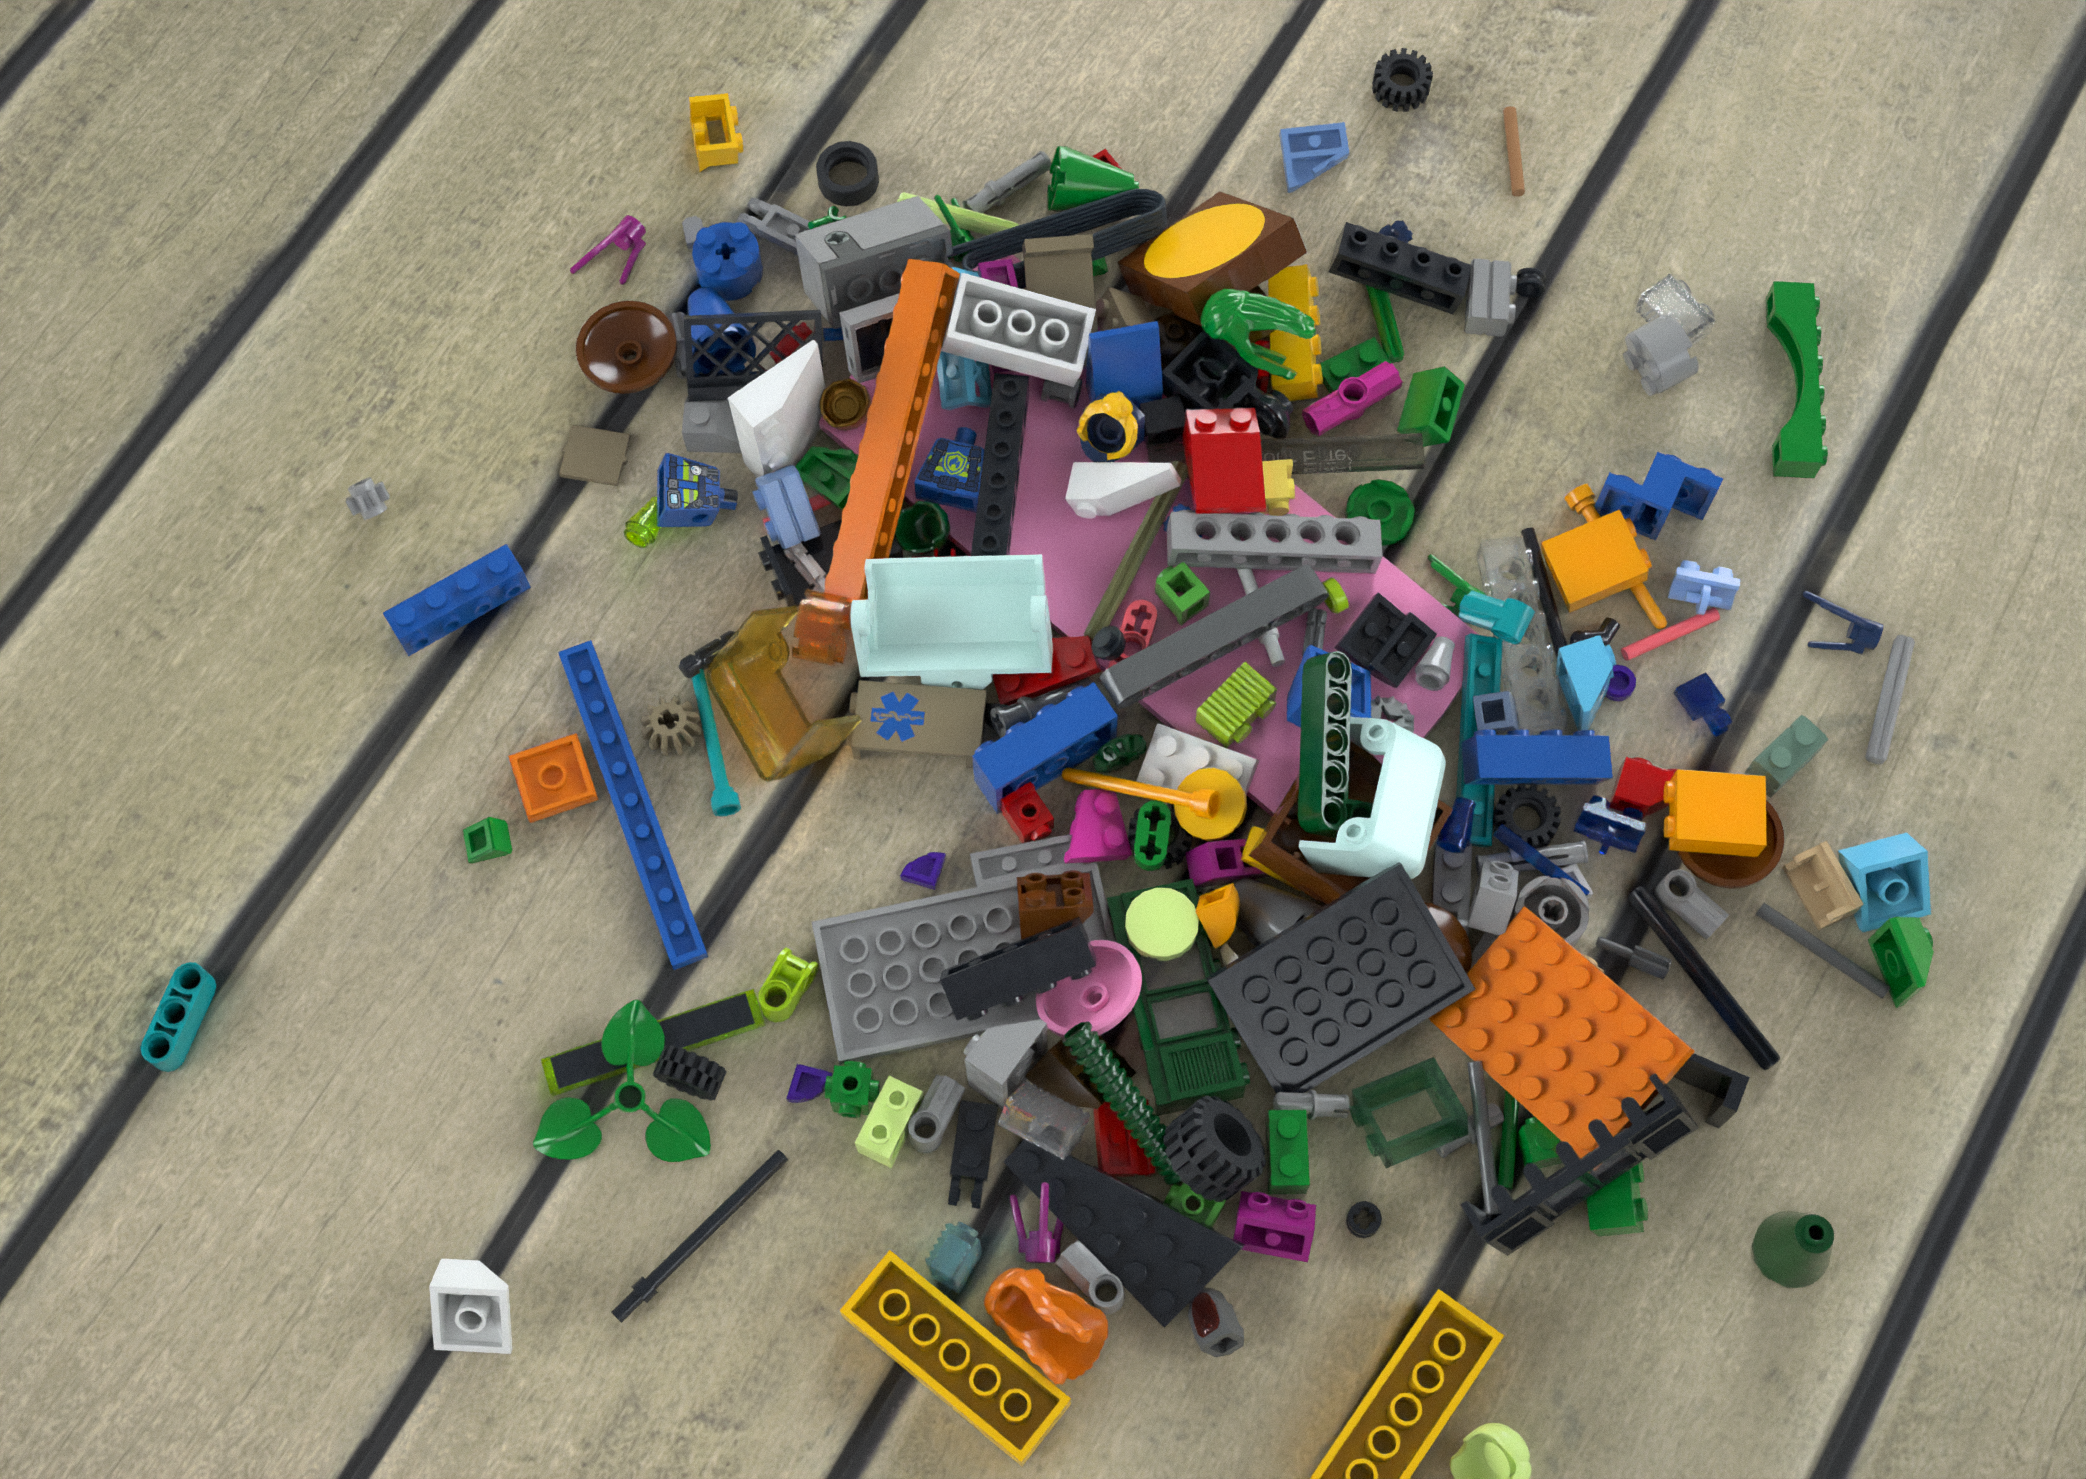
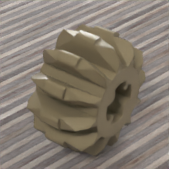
[640,695,701,757]

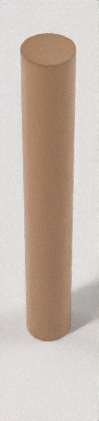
[1503,106,1525,196]

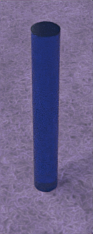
[1493,824,1590,896]

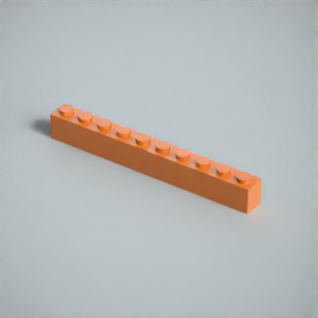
[823,259,960,605]

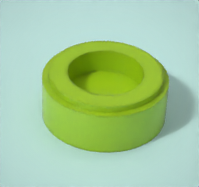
[1322,577,1349,614]

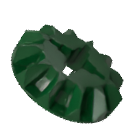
[1092,734,1147,773]

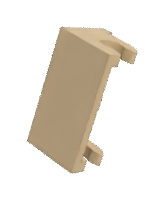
[1782,841,1864,931]

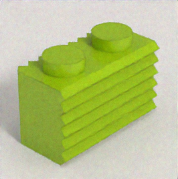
[1195,662,1277,748]

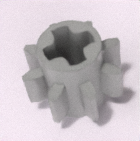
[345,477,390,520]

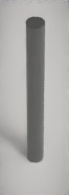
[1756,903,1890,999]
[1467,1061,1501,1215]

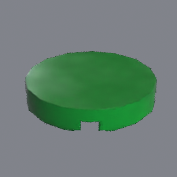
[1345,479,1415,546]

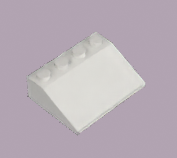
[728,340,826,478]

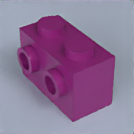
[1233,1191,1317,1263]

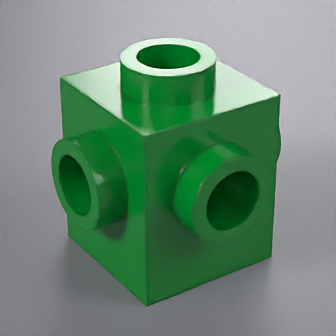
[825,1061,880,1118]

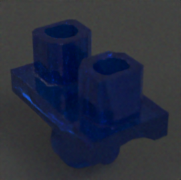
[1573,795,1648,855]

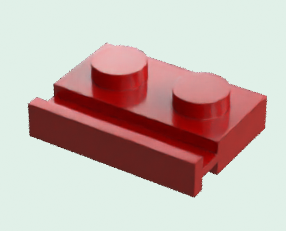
[1093,1099,1155,1177]

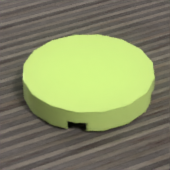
[1125,888,1199,961]

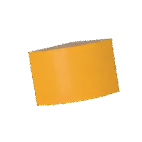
[1195,883,1240,949]

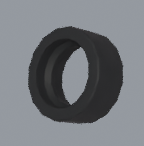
[816,141,879,207]

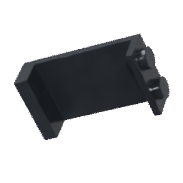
[758,519,903,610]
[1673,1053,1750,1128]

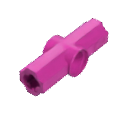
[1302,361,1403,437]

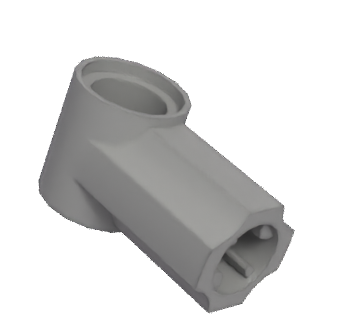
[1654,869,1729,939]
[908,1074,965,1153]
[1055,1240,1125,1314]

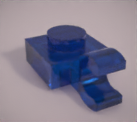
[1674,672,1732,737]

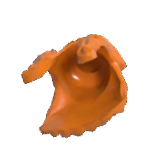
[984,1267,1109,1385]

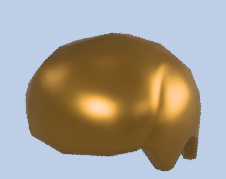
[819,378,871,431]

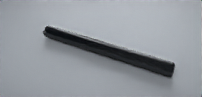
[1628,885,1780,1070]

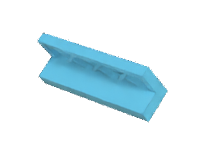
[937,267,992,410]

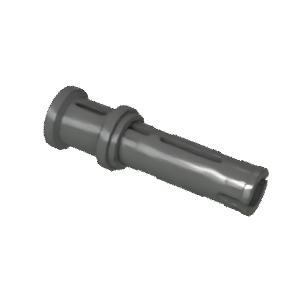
[990,677,1092,738]

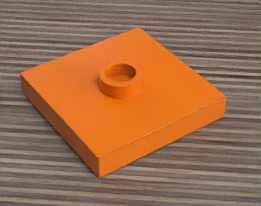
[508,733,599,823]

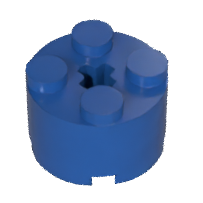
[692,222,763,301]

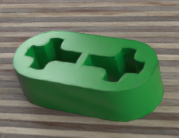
[1134,800,1171,871]

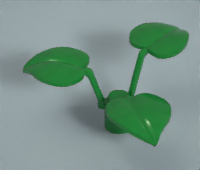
[533,999,711,1162]

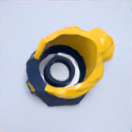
[1077,391,1145,462]

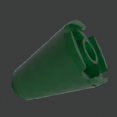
[1752,1211,1834,1289]

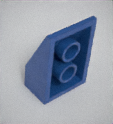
[1086,321,1163,408]

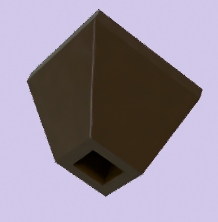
[1025,1035,1137,1109]

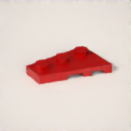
[993,636,1102,706]

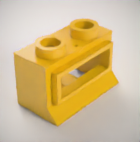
[689,93,743,173]

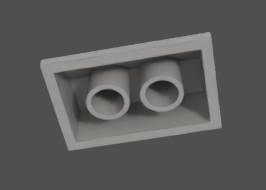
[963,1019,1048,1111]

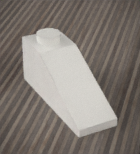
[1065,462,1182,519]

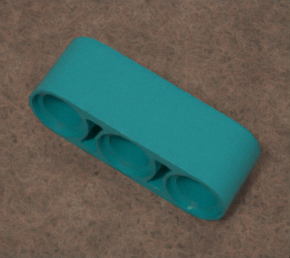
[140,962,216,1072]

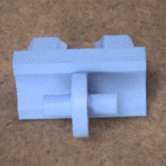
[1668,560,1740,615]

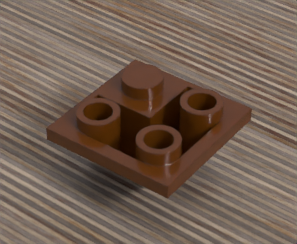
[1017,870,1094,939]

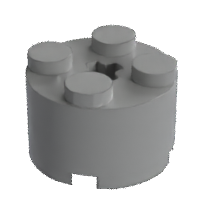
[1623,314,1698,396]
[1508,876,1589,947]

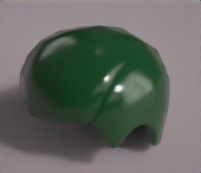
[895,501,951,554]

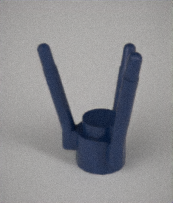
[1803,591,1884,655]

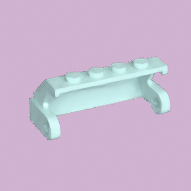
[851,554,1053,690]

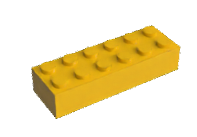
[840,1250,1071,1467]
[1309,1289,1504,1479]

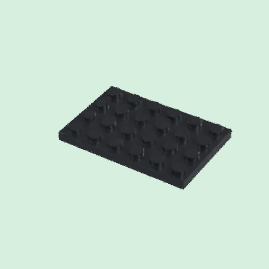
[1206,862,1475,1094]

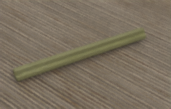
[1084,461,1188,641]

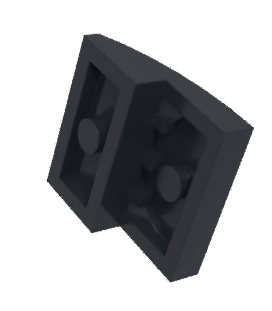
[1334,592,1437,688]

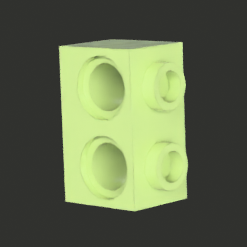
[855,1076,924,1168]

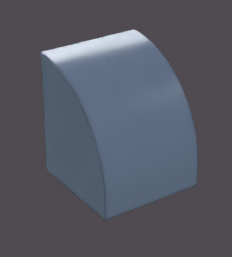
[1473,691,1519,735]

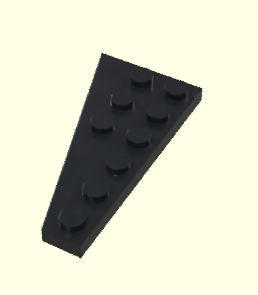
[1004,1134,1245,1328]

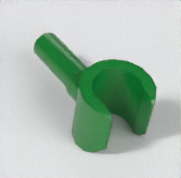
[808,206,847,229]

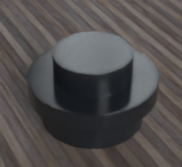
[1091,626,1126,661]

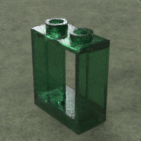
[1349,1057,1468,1168]

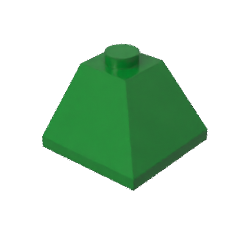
[1868,917,1934,1008]

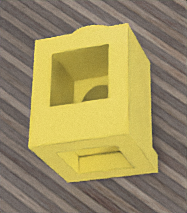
[1259,459,1295,516]

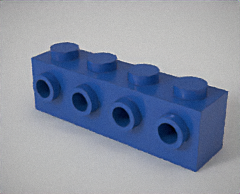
[383,544,531,656]
[1461,729,1613,785]

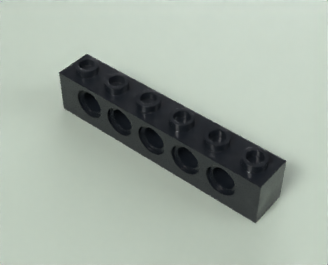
[971,373,1029,556]

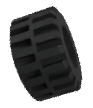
[1164,1096,1266,1202]

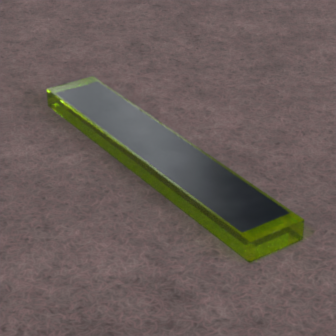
[541,989,766,1097]

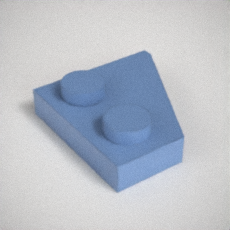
[1279,122,1349,193]

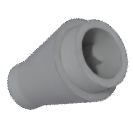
[1415,636,1455,691]

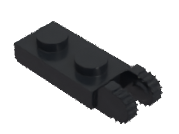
[948,1100,998,1209]

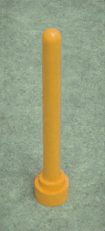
[1564,484,1667,629]
[1062,767,1221,820]

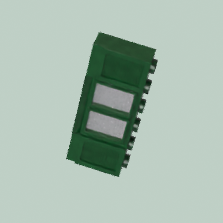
[1107,879,1250,1116]

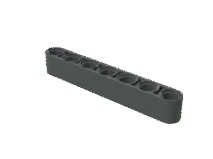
[1099,564,1329,709]

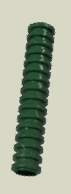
[1062,1021,1182,1185]

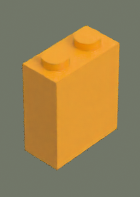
[1541,509,1652,613]
[1663,769,1766,857]

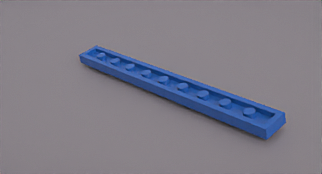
[558,640,708,970]

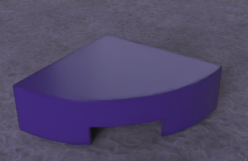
[900,852,946,890]
[786,1064,833,1103]

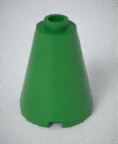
[1047,146,1139,212]

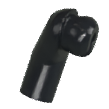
[1570,617,1620,646]

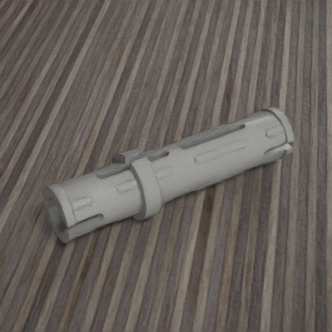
[962,151,1052,213]
[1475,840,1588,876]

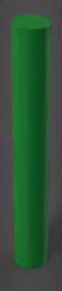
[1498,1090,1519,1190]

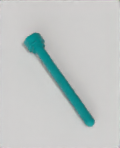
[692,669,741,817]

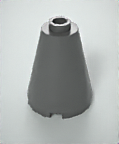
[1231,877,1323,944]

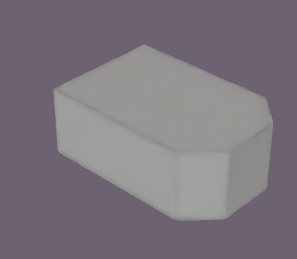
[682,216,703,250]

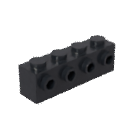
[1328,222,1472,315]
[940,917,1096,1021]

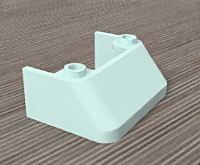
[1299,717,1446,879]

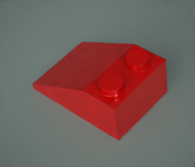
[1182,408,1266,514]

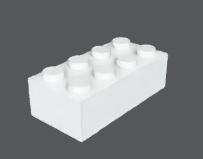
[941,273,1096,387]

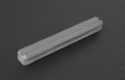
[1865,635,1915,764]

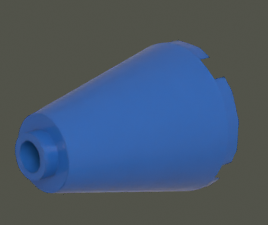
[688,287,756,374]

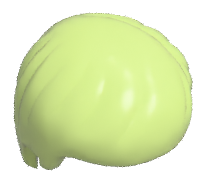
[1449,1423,1532,1479]

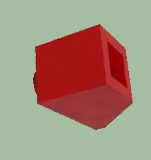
[1608,757,1677,818]

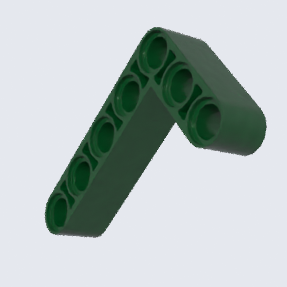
[1298,651,1373,838]

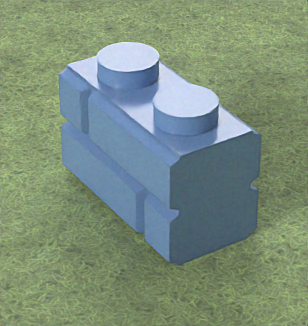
[752,465,821,549]

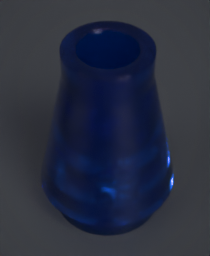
[1436,797,1476,854]

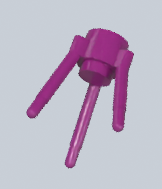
[570,215,646,285]
[1010,1182,1064,1263]

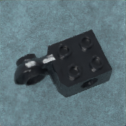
[1162,330,1294,439]

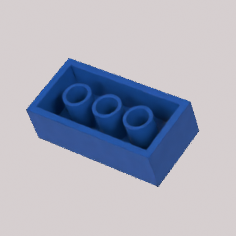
[972,682,1118,814]

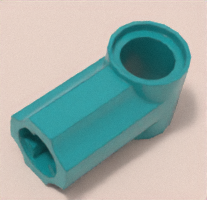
[1458,590,1535,645]

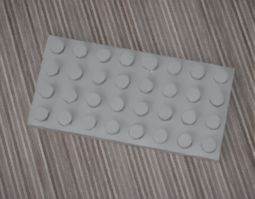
[812,862,1116,1065]

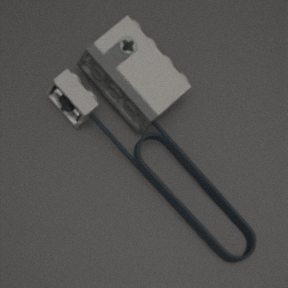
[795,189,1167,383]

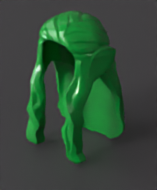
[1201,289,1316,380]

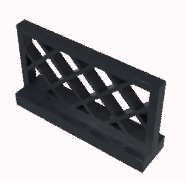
[683,310,823,402]

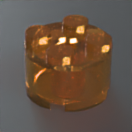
[792,589,852,666]

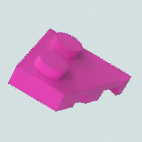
[1064,789,1132,864]

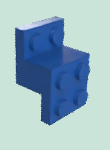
[1595,452,1723,541]

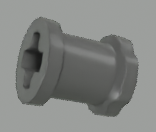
[1041,379,1082,409]

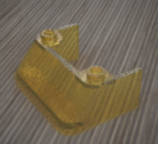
[706,606,862,782]

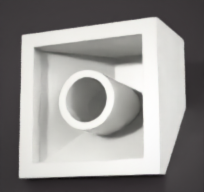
[429,1259,512,1354]

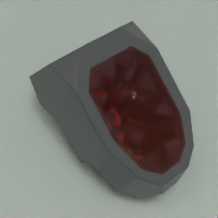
[1188,1287,1244,1357]

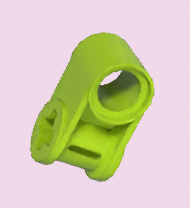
[759,947,819,1023]

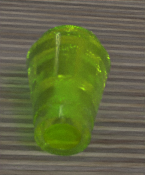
[624,496,660,548]

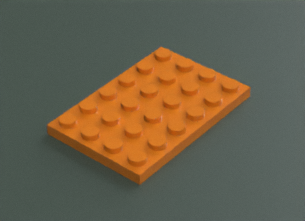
[1429,906,1695,1160]

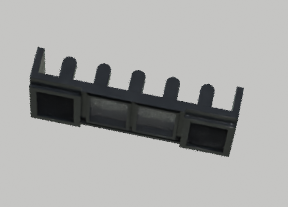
[1461,1073,1699,1256]

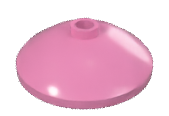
[1036,940,1142,1038]

